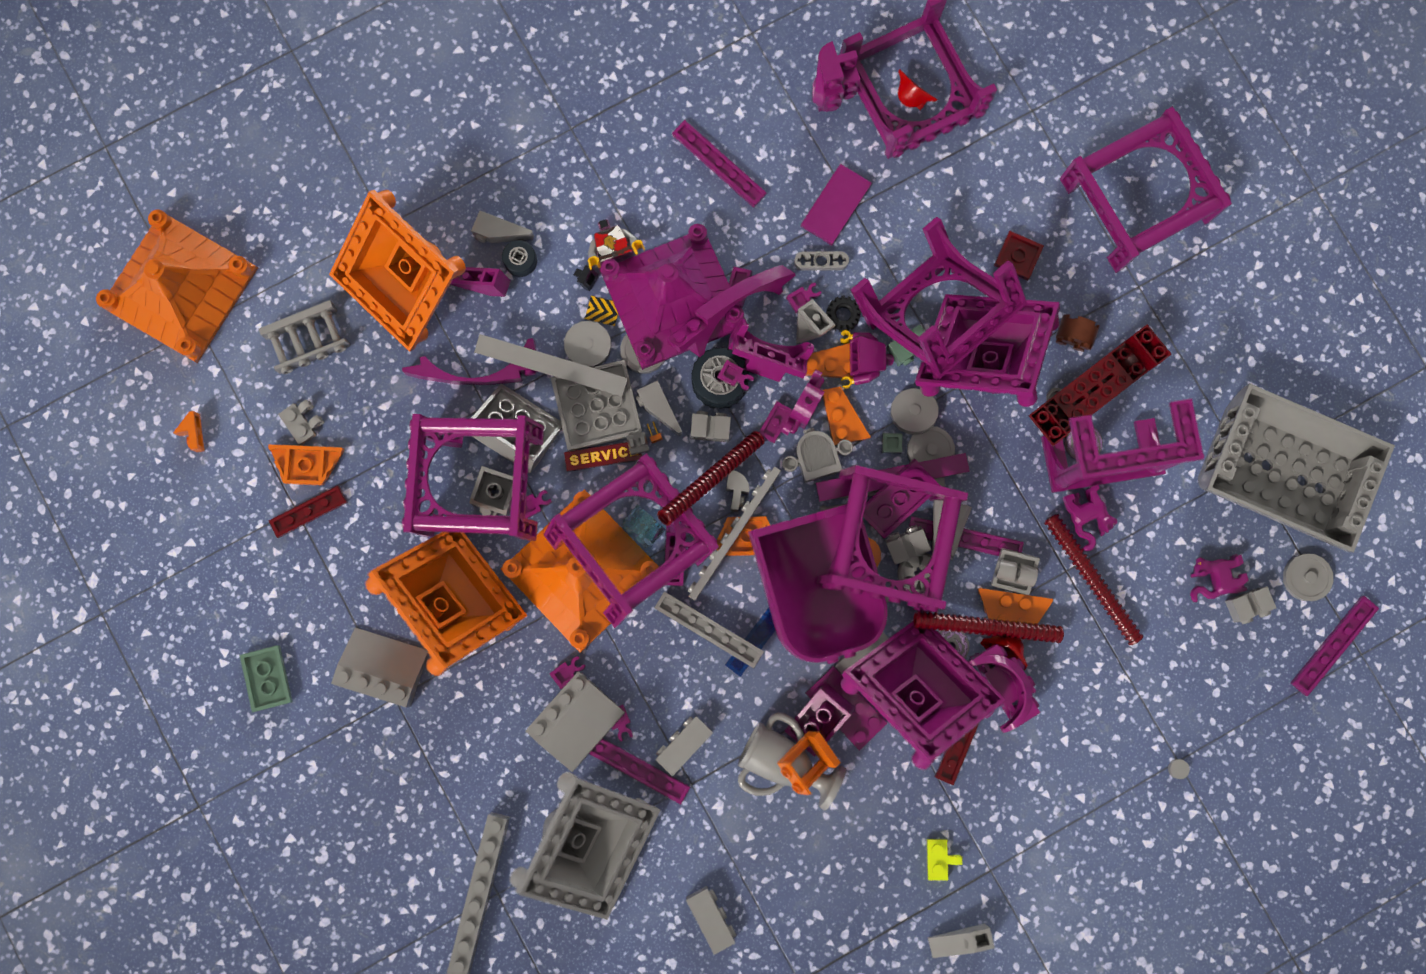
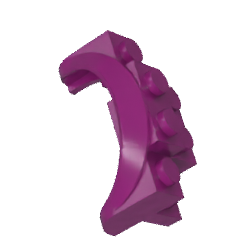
[812,41,860,112]
[728,318,814,382]
[968,644,1040,733]

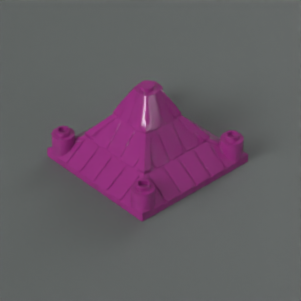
[600,224,747,370]
[915,294,1060,407]
[841,621,1006,770]

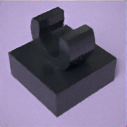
[573,265,599,291]

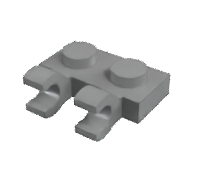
[278,399,325,446]

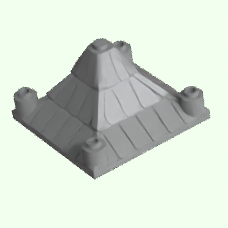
[510,772,660,920]

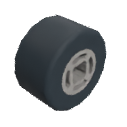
[502,240,537,277]

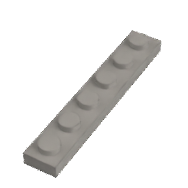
[654,592,764,668]

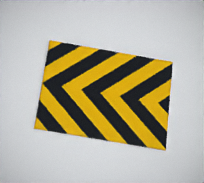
[585,296,618,326]

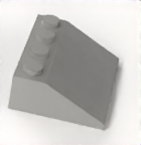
[472,383,562,473]
[331,627,428,707]
[526,671,625,772]

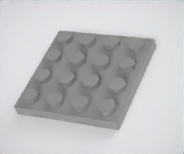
[551,360,642,452]

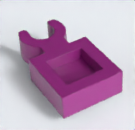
[786,283,822,313]
[717,360,754,391]
[525,490,552,519]
[549,656,586,689]
[612,705,633,742]

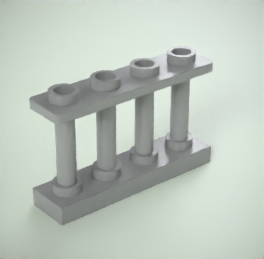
[259,300,350,374]

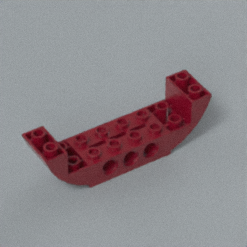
[1028,324,1171,446]

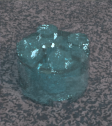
[621,504,666,548]

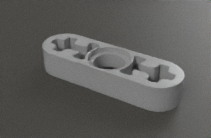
[794,251,849,271]

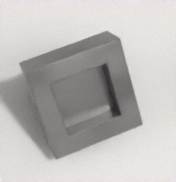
[626,432,649,455]

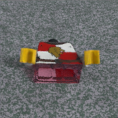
[588,219,645,270]

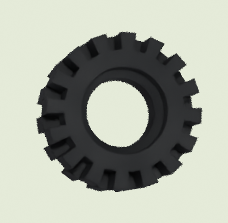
[826,296,861,332]

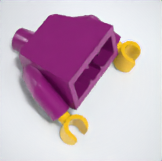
[840,330,894,389]

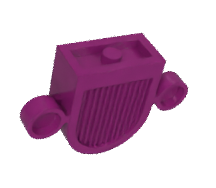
[781,369,825,436]

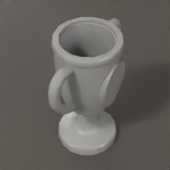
[738,712,846,811]

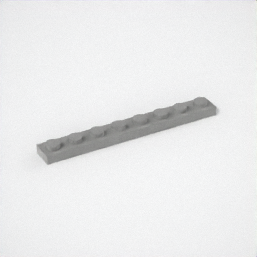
[688,466,781,601]

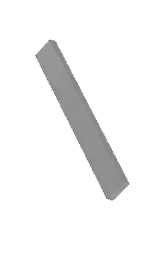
[474,334,628,397]

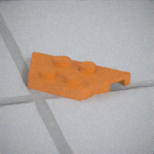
[268,444,344,486]
[710,516,770,556]
[978,588,1053,625]

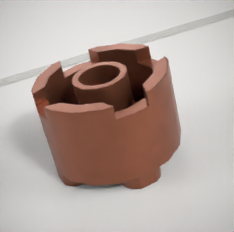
[1056,314,1100,352]

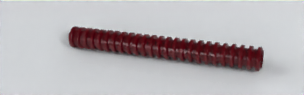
[657,431,765,526]
[1044,514,1144,645]
[913,610,1064,643]

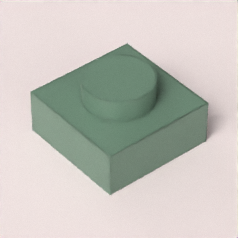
[882,433,902,454]

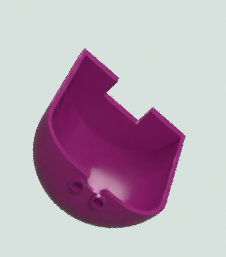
[748,504,888,664]

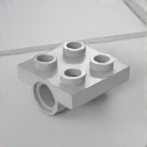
[991,548,1040,595]

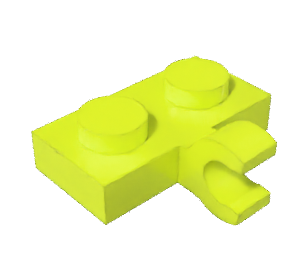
[927,839,962,880]

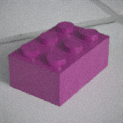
[785,682,855,757]

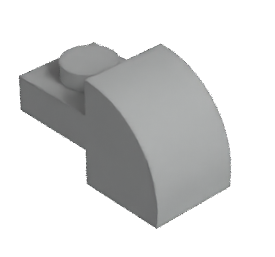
[726,470,749,512]

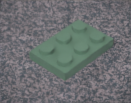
[240,645,293,712]

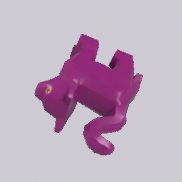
[1062,485,1117,551]
[1190,554,1249,602]

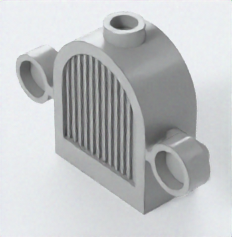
[782,428,853,483]

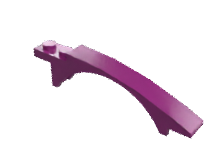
[667,265,795,357]
[402,338,538,385]

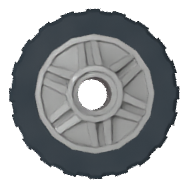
[691,347,749,409]

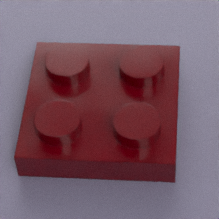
[993,231,1044,281]

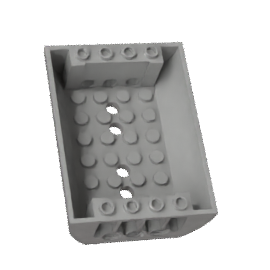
[1198,383,1395,553]

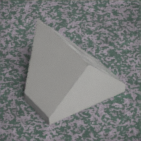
[796,299,835,344]

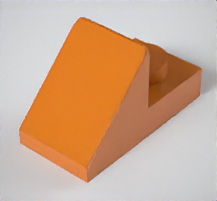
[173,411,205,452]

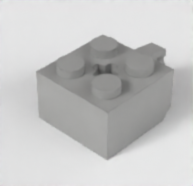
[470,466,513,516]

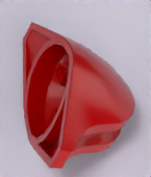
[898,69,938,111]
[980,636,1028,671]

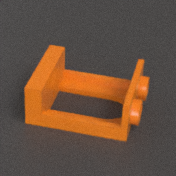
[777,731,841,795]

